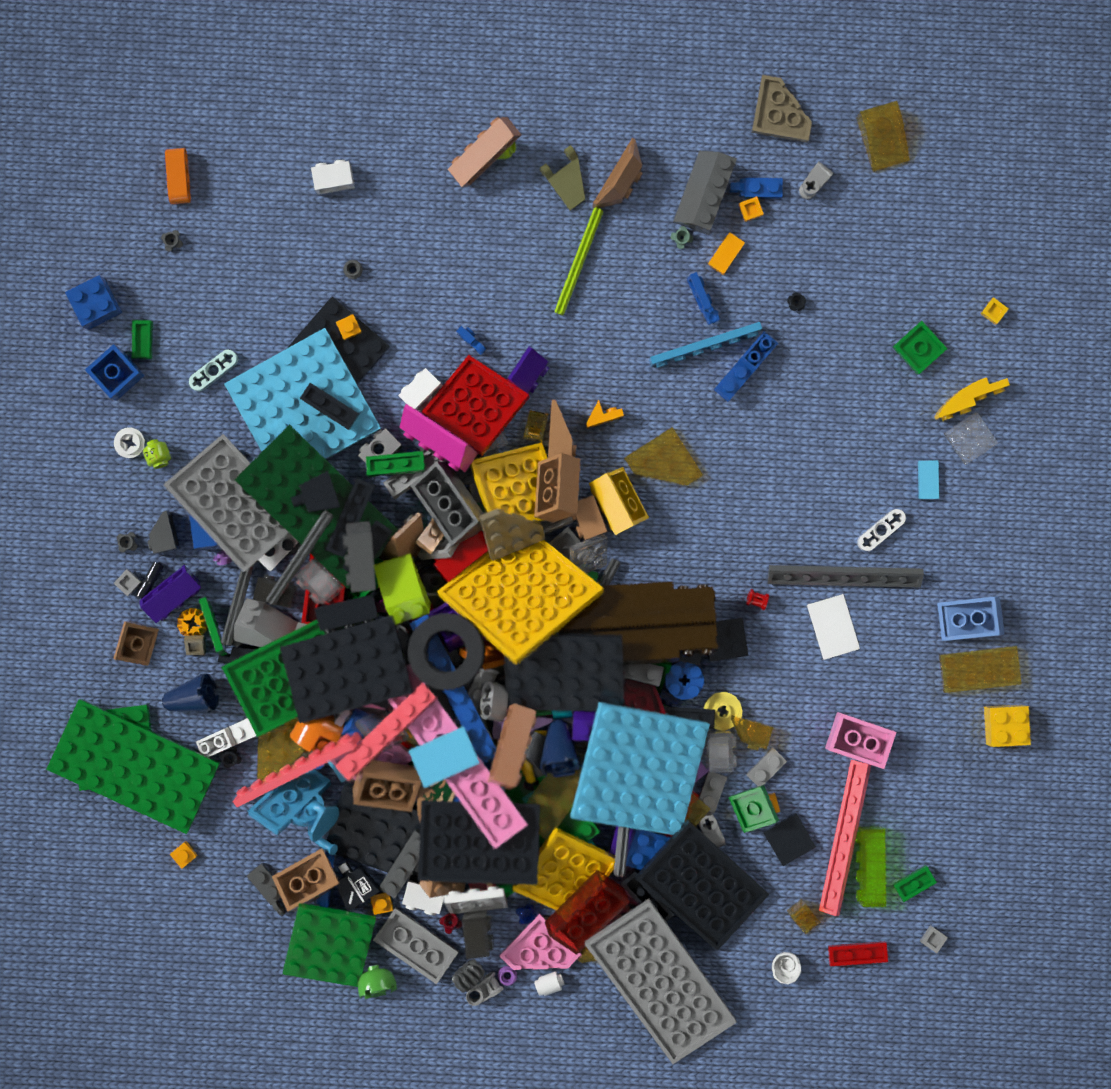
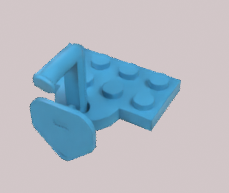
[248,769,339,855]

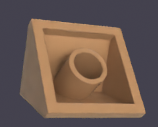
[113,621,159,666]

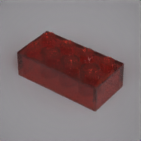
[544,869,630,955]

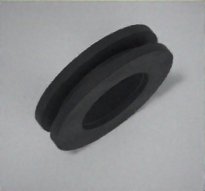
[408,614,486,690]

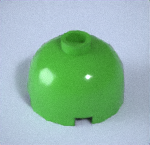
[358,965,397,999]

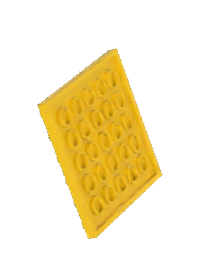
[437,540,604,664]

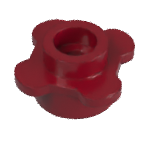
[439,913,462,934]

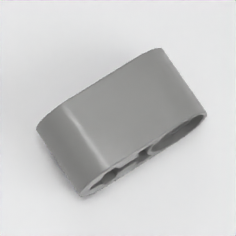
[480,682,508,722]

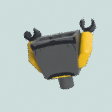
[521,730,547,791]

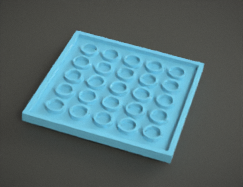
[224,328,381,460]
[571,702,710,835]

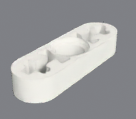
[857,509,906,551]

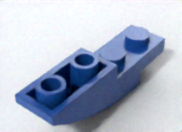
[714,331,778,402]

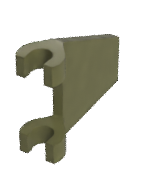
[539,145,585,211]

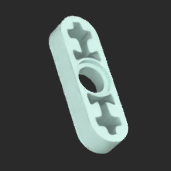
[189,350,238,391]

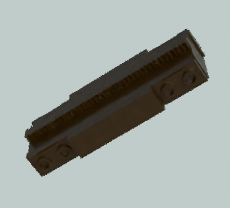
[559,581,718,665]

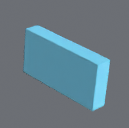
[918,460,939,499]

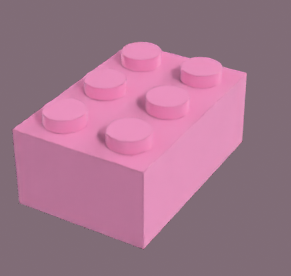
[825,712,896,769]

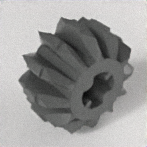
[452,959,485,993]

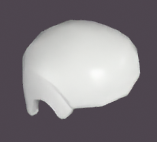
[772,952,801,984]

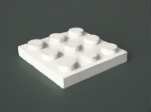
[444,886,508,914]

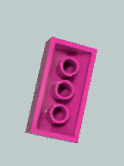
[399,404,478,472]

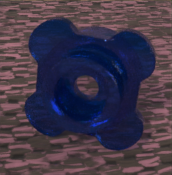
[515,903,537,925]

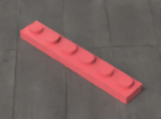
[336,683,437,781]

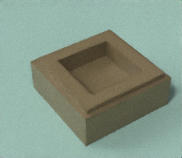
[184,635,207,655]

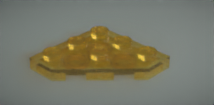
[624,427,703,486]
[257,726,307,781]

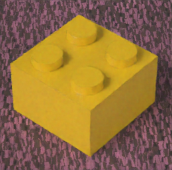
[984,705,1031,747]

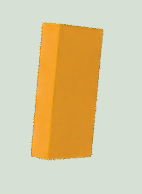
[707,232,745,275]

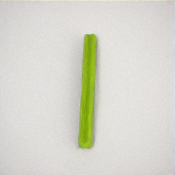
[555,207,603,316]

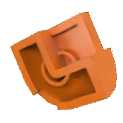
[290,714,344,752]

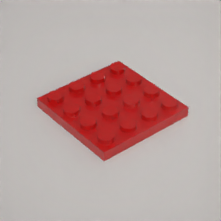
[422,355,530,456]

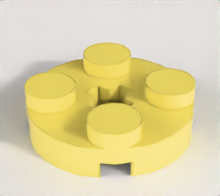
[703,692,742,731]

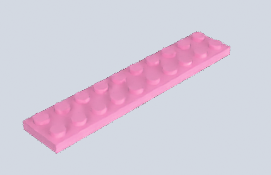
[388,664,527,848]

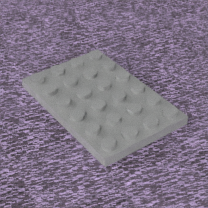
[163,434,289,572]

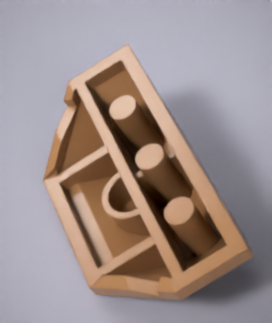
[593,138,643,208]

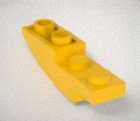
[934,377,1010,421]

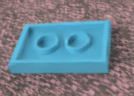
[409,726,480,788]

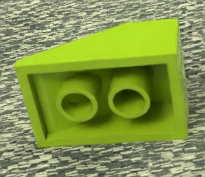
[374,553,431,624]

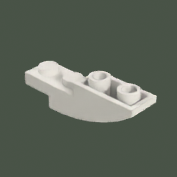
[196,718,256,757]

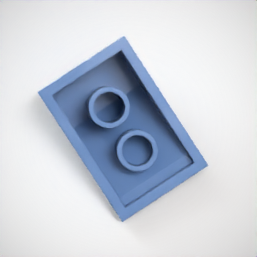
[937,596,1005,641]

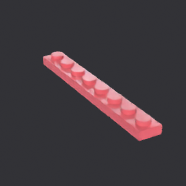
[232,732,361,807]
[819,760,871,916]

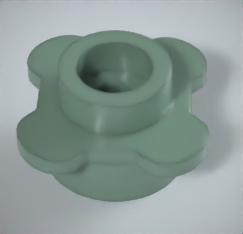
[670,226,693,249]

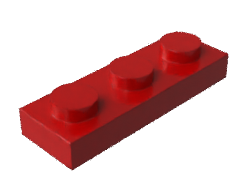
[828,941,888,967]

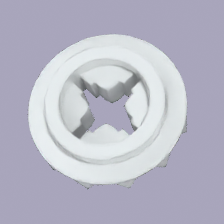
[114,428,145,458]

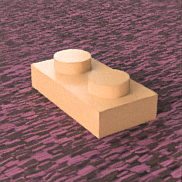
[415,519,444,554]

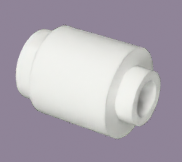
[535,971,565,996]

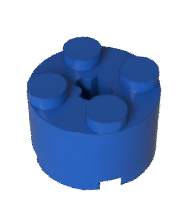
[664,661,704,700]

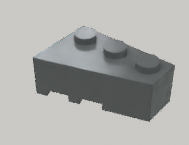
[343,522,375,592]

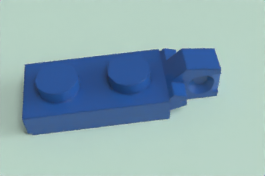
[730,178,783,199]
[687,272,720,325]

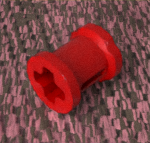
[746,589,769,610]

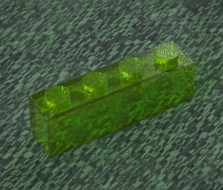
[856,826,886,907]

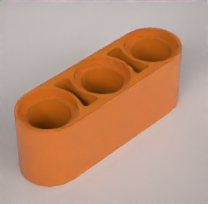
[165,148,191,204]

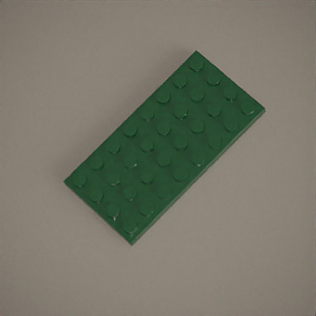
[234,424,399,589]

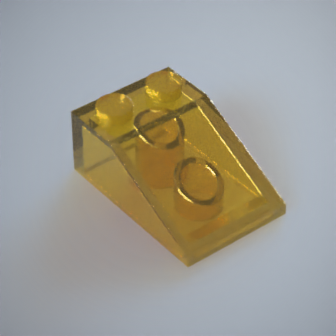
[856,101,910,172]

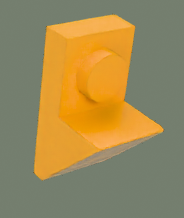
[586,400,624,429]

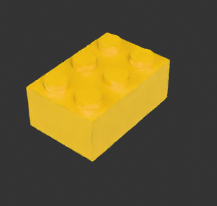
[589,467,649,535]

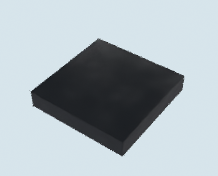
[763,813,816,866]

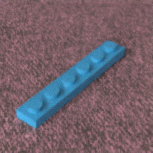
[649,322,762,368]

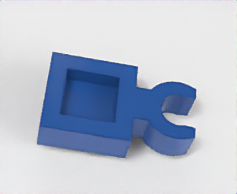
[456,326,486,355]

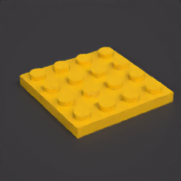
[470,442,547,522]
[512,827,615,919]

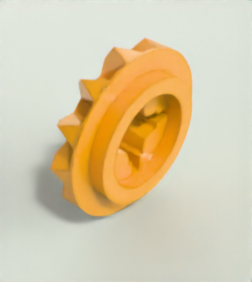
[177,608,208,636]

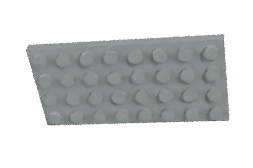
[585,899,737,1064]

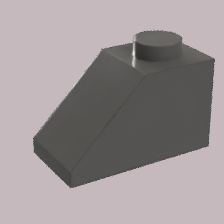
[148,511,180,554]

